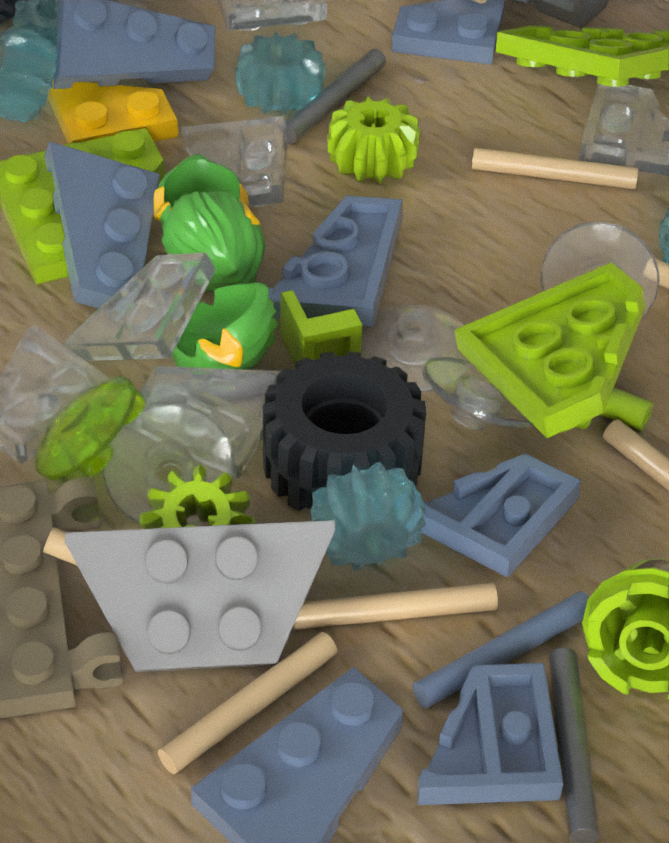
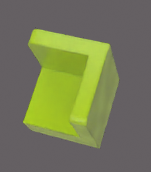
[280,290,362,365]

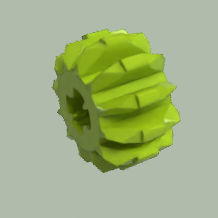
[327,96,420,184]
[140,464,255,529]

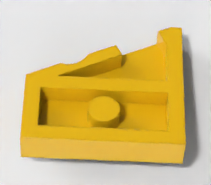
[46,79,178,144]

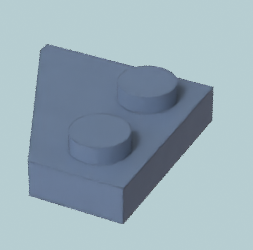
[391,0,506,65]
[402,453,581,578]
[417,663,563,805]

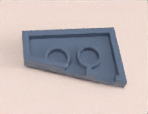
[53,0,215,89]
[44,141,160,318]
[268,196,403,327]
[191,667,403,843]

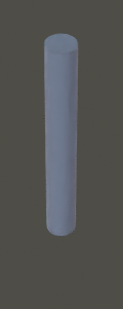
[412,591,589,708]

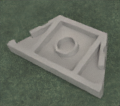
[65,520,335,673]

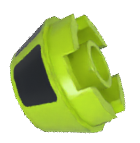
[582,558,669,699]

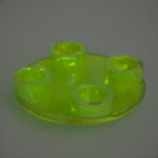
[35,376,146,480]

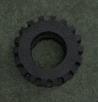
[263,351,426,521]

